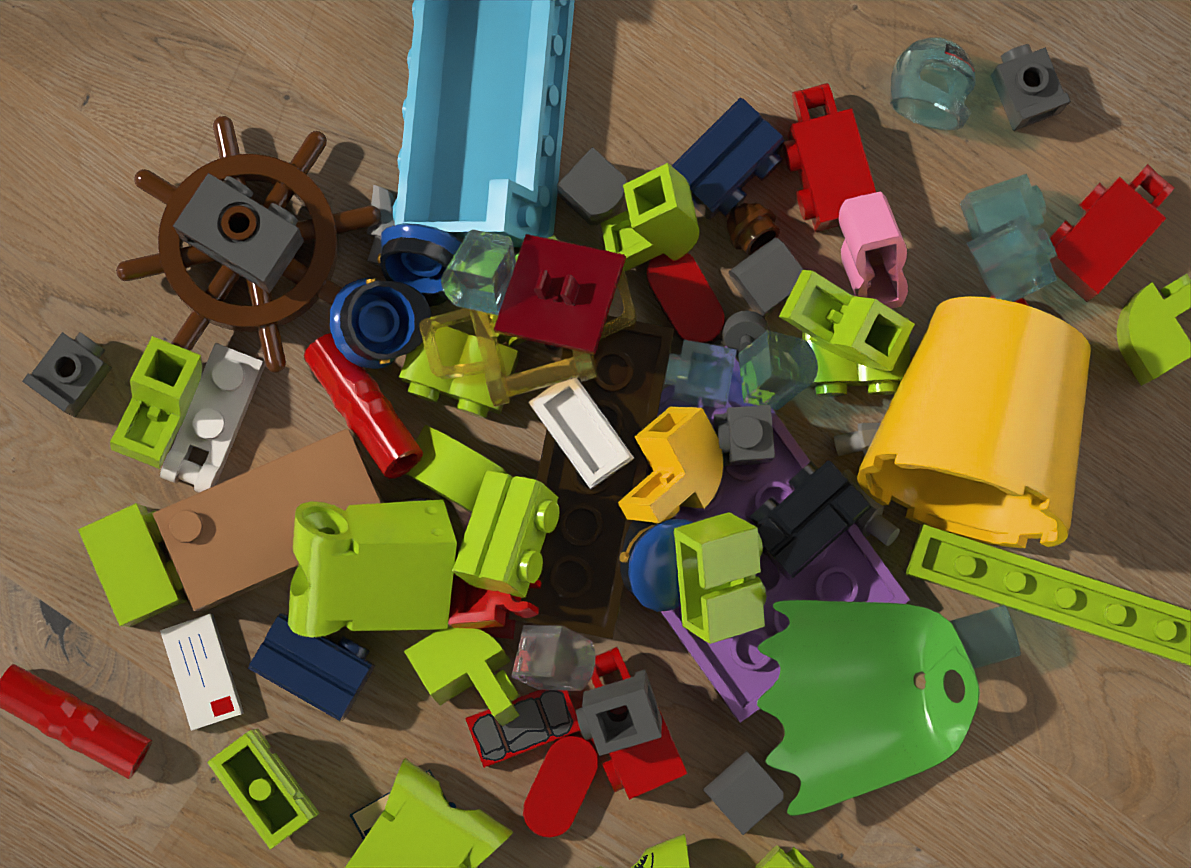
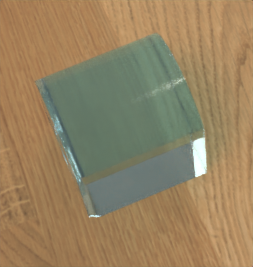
[441,229,516,315]
[738,330,818,410]
[948,605,1021,669]

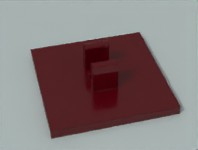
[494,234,626,355]

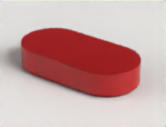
[647,253,724,346]
[523,735,598,838]

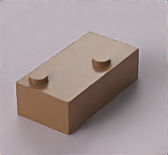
[152,428,384,612]

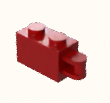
[783,83,876,233]
[1041,164,1175,302]
[583,647,688,800]

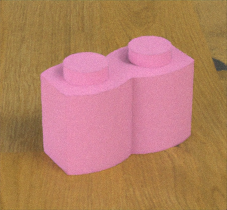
[839,191,908,309]

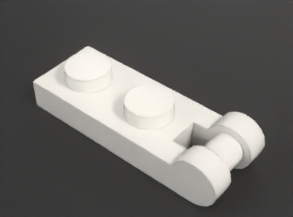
[160,343,265,493]

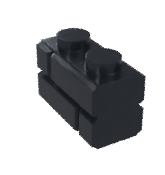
[749,460,872,580]

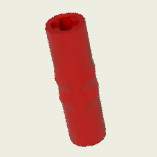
[304,333,423,479]
[0,664,152,779]

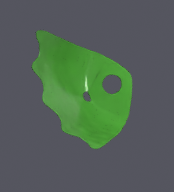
[757,600,980,816]

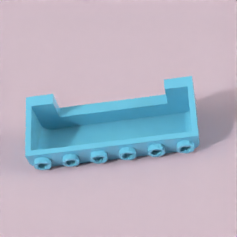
[393,0,575,248]

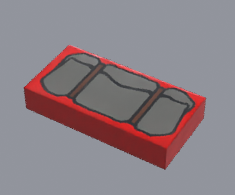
[465,680,580,768]

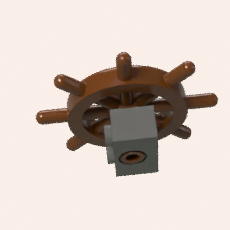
[116,116,381,373]

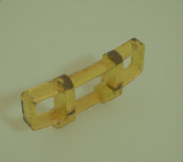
[419,269,637,407]

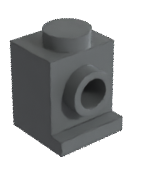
[991,44,1071,131]
[22,332,112,417]
[714,405,775,467]
[576,670,662,756]

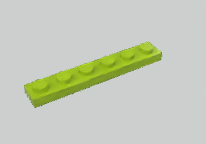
[905,524,1191,667]

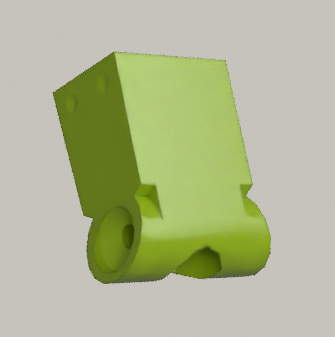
[288,499,457,638]
[345,758,514,868]

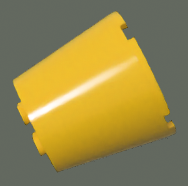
[857,296,1091,548]

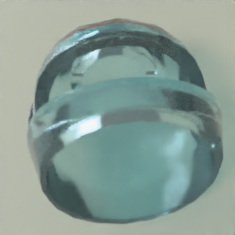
[890,37,976,130]

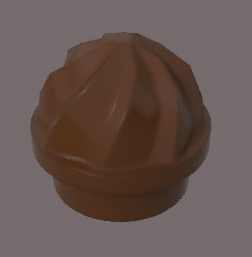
[727,202,780,256]

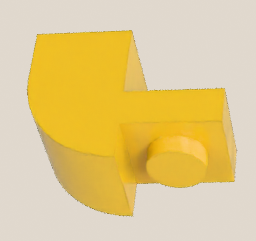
[618,406,723,524]

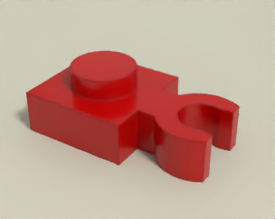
[448,573,541,629]

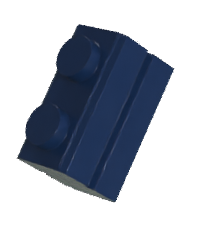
[672,97,785,220]
[248,613,375,721]

